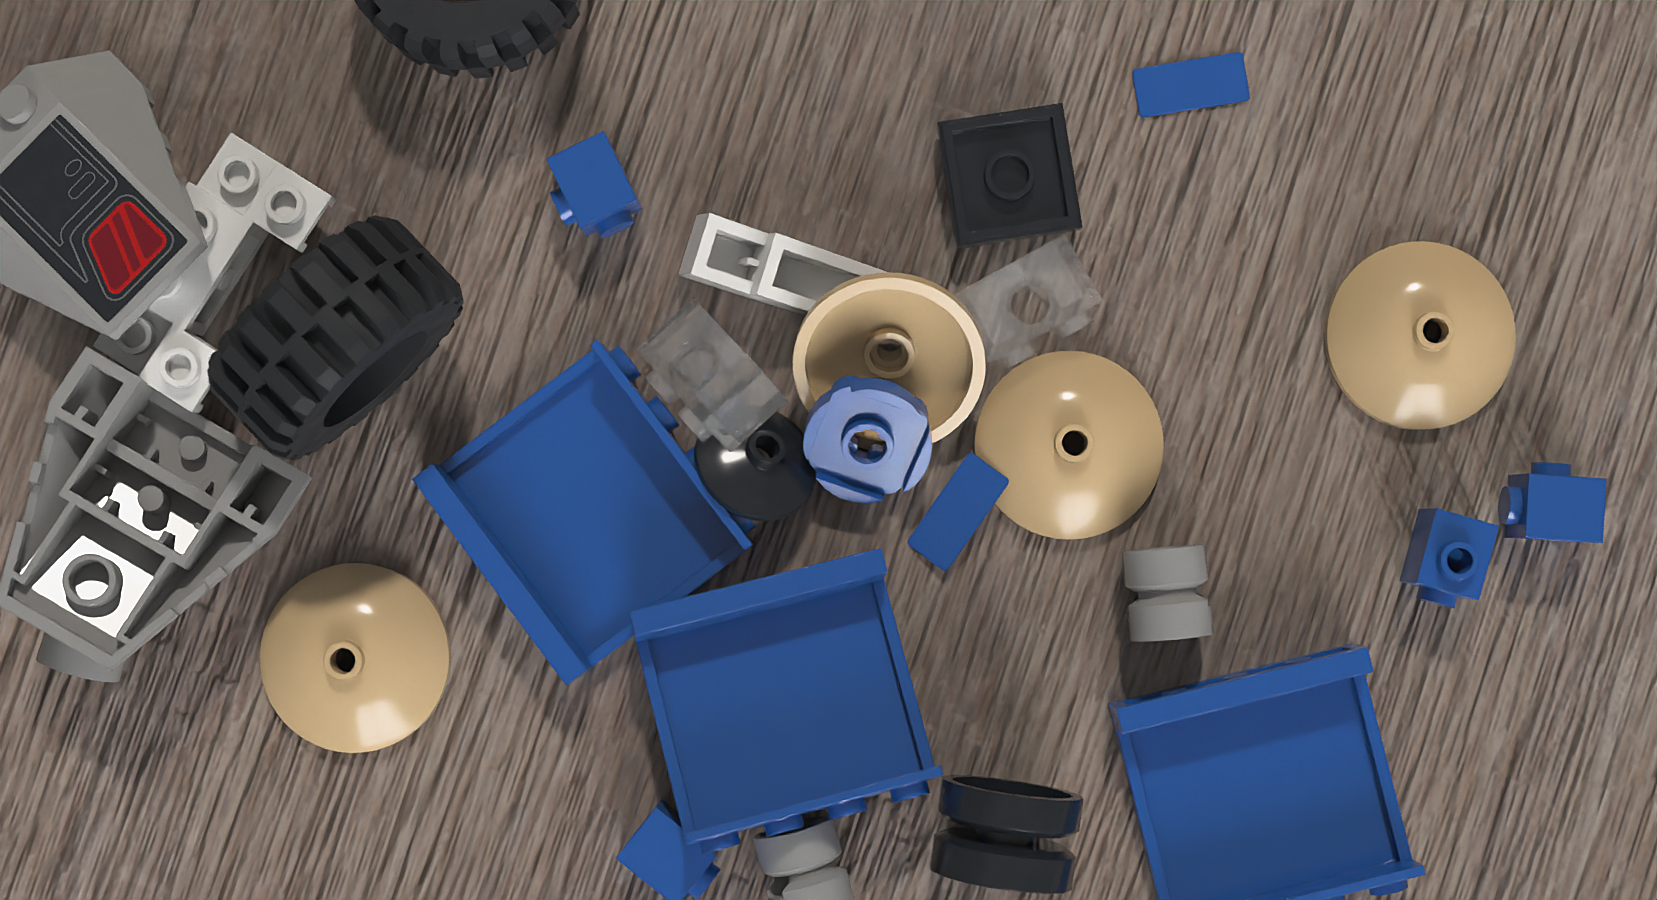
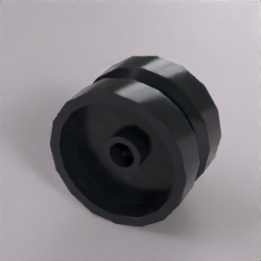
[930,775,1084,894]

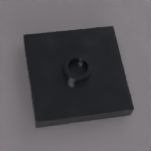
[937,103,1083,249]

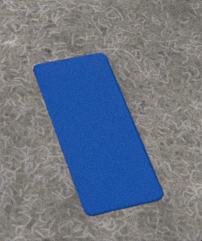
[1132,52,1250,118]
[907,453,1009,571]

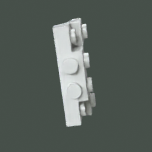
[93,133,337,413]

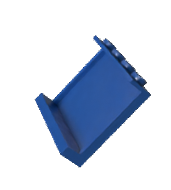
[412,339,756,685]
[629,548,943,854]
[1108,643,1426,900]

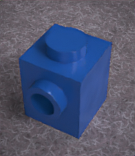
[546,131,643,238]
[1498,462,1607,543]
[1399,508,1499,608]
[616,799,721,900]

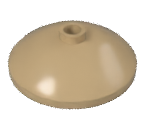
[1324,241,1516,430]
[793,272,986,450]
[974,351,1164,539]
[260,563,451,753]

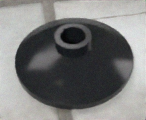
[694,404,816,521]

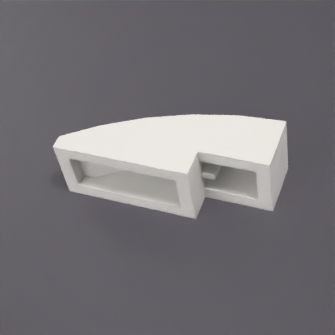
[678,213,886,315]

